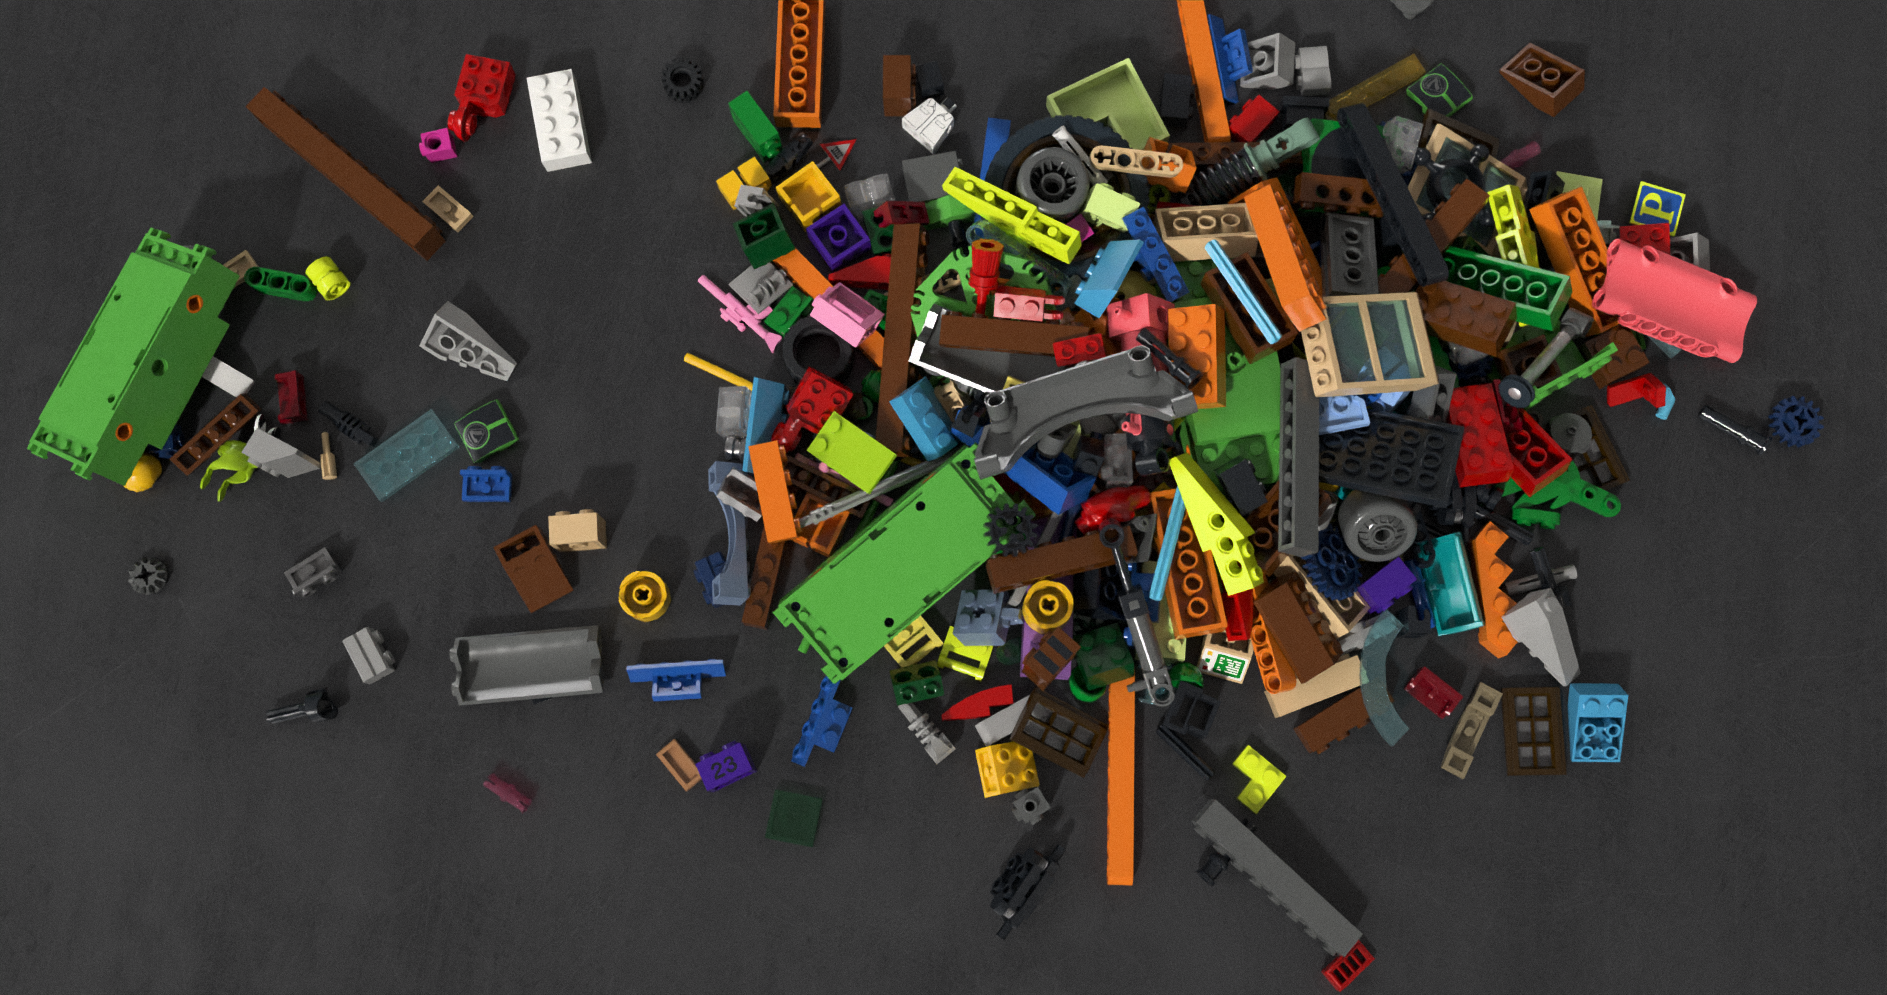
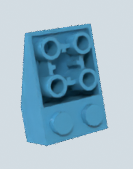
[1567,683,1628,762]

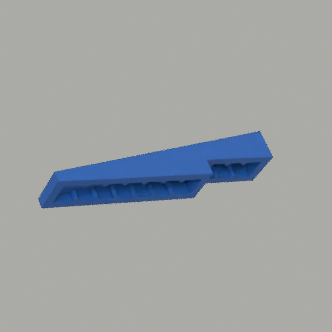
[971,117,1011,245]

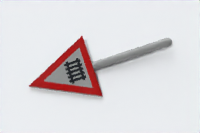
[816,139,857,171]

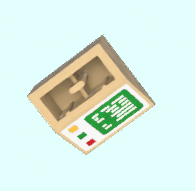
[1196,630,1254,684]

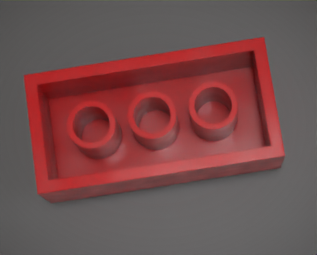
[1446,383,1514,487]
[1505,408,1572,497]

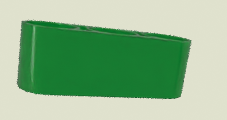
[244,267,317,301]

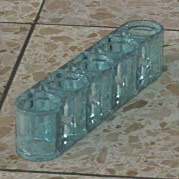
[966,220,1072,297]

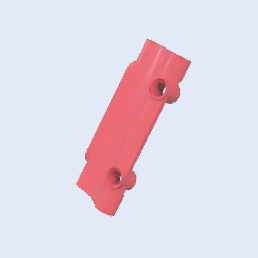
[1592,239,1757,363]

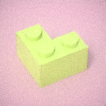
[1079,182,1140,233]

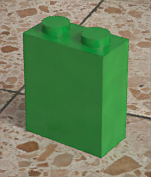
[728,91,782,162]

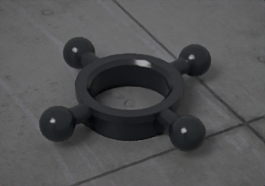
[1412,144,1495,228]

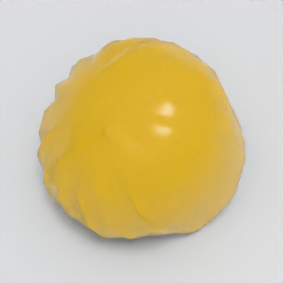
[124,452,162,492]

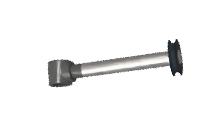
[1498,307,1594,408]

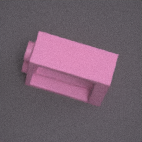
[810,282,885,348]

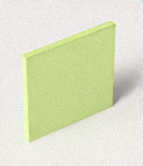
[1556,171,1603,222]

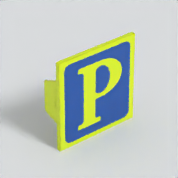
[1629,181,1686,237]

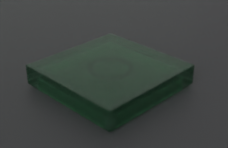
[765,789,823,847]

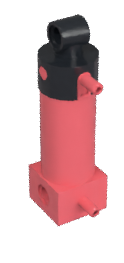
[1107,293,1176,477]

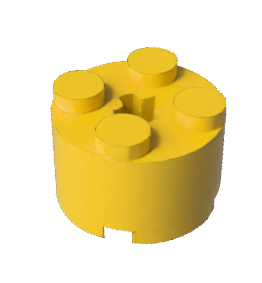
[619,571,671,622]
[1022,580,1073,634]

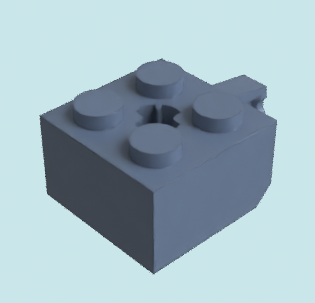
[953,590,1025,646]

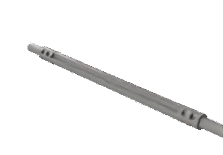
[799,444,969,528]

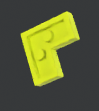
[1232,745,1286,814]

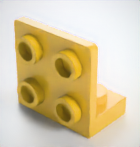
[975,742,1040,798]

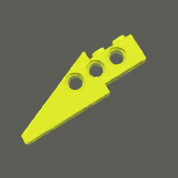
[942,167,1082,264]
[1487,184,1539,327]
[1169,453,1264,596]

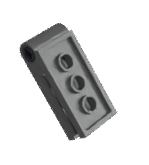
[1319,212,1379,312]

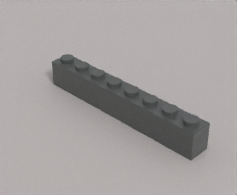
[1278,357,1320,557]
[1191,799,1363,957]

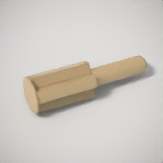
[320,432,337,480]

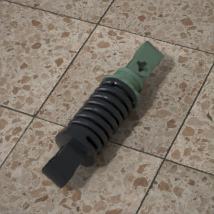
[1151,117,1320,214]

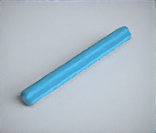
[1205,239,1282,344]
[1149,486,1186,601]

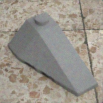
[1501,588,1581,686]

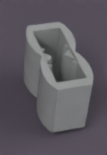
[1294,46,1331,96]

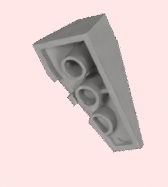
[419,301,517,381]

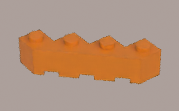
[1467,521,1517,658]

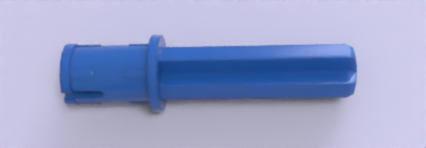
[1404,560,1436,628]

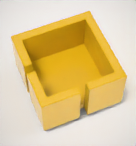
[776,161,841,231]

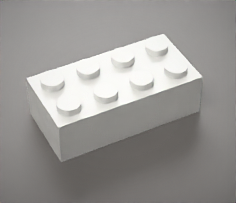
[527,69,592,172]

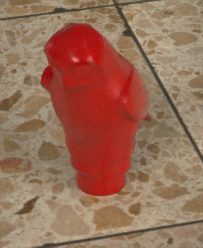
[1074,485,1151,536]

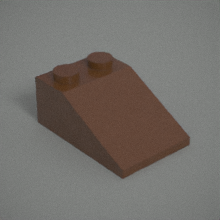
[1499,43,1585,117]

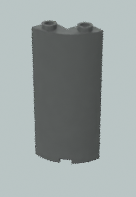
[909,304,1070,394]
[450,625,604,706]

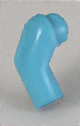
[1655,384,1675,420]

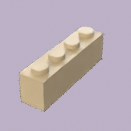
[1264,653,1369,718]

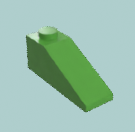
[923,195,975,230]

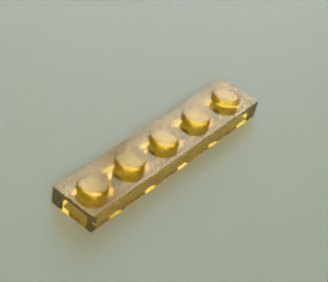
[1324,54,1426,121]

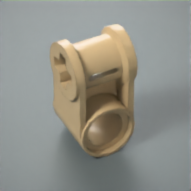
[934,380,973,422]

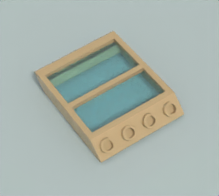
[1407,124,1528,258]
[1301,292,1439,397]

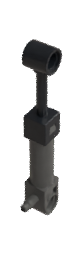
[1098,518,1175,707]

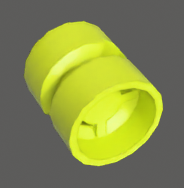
[305,256,350,301]

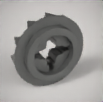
[128,557,167,595]

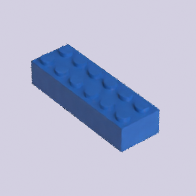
[951,405,1096,515]

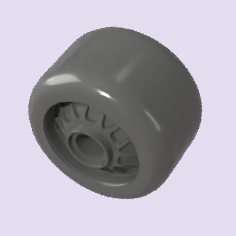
[1015,147,1089,224]
[1338,489,1418,562]

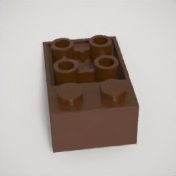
[493,525,574,613]

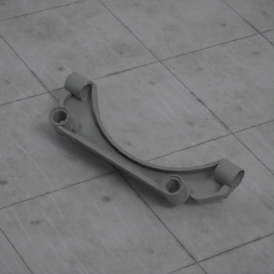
[974,345,1198,480]

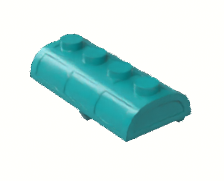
[1419,532,1485,636]

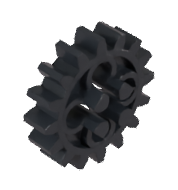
[983,503,1037,558]

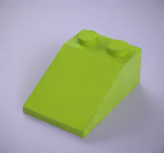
[807,411,897,495]

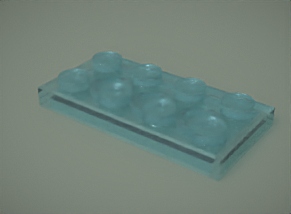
[353,409,460,502]

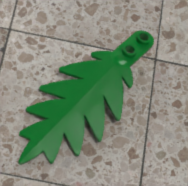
[1494,461,1621,517]

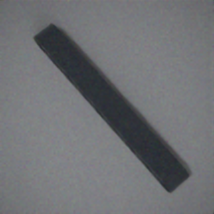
[1337,103,1449,287]

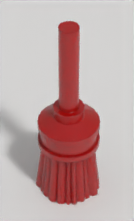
[968,238,1004,314]

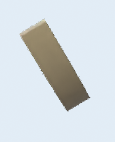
[1441,682,1503,779]

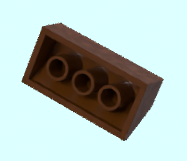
[1229,480,1332,577]
[1253,571,1344,684]

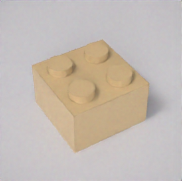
[548,509,607,552]

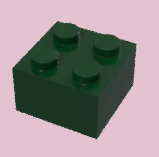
[733,203,795,270]
[1072,623,1134,691]

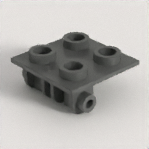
[1120,514,1157,564]

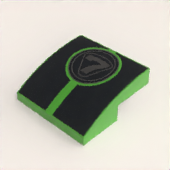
[1407,63,1473,117]
[454,399,519,463]

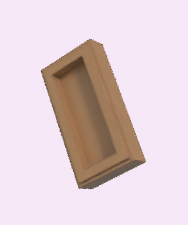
[656,739,702,792]

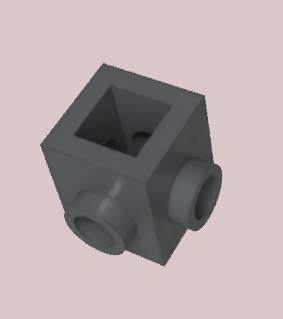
[1011,787,1051,825]

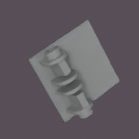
[728,262,793,314]

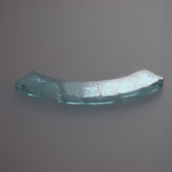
[1359,609,1409,747]

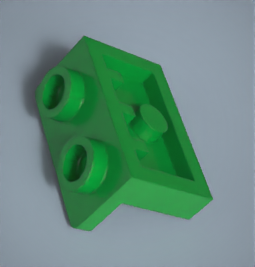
[764,286,814,338]

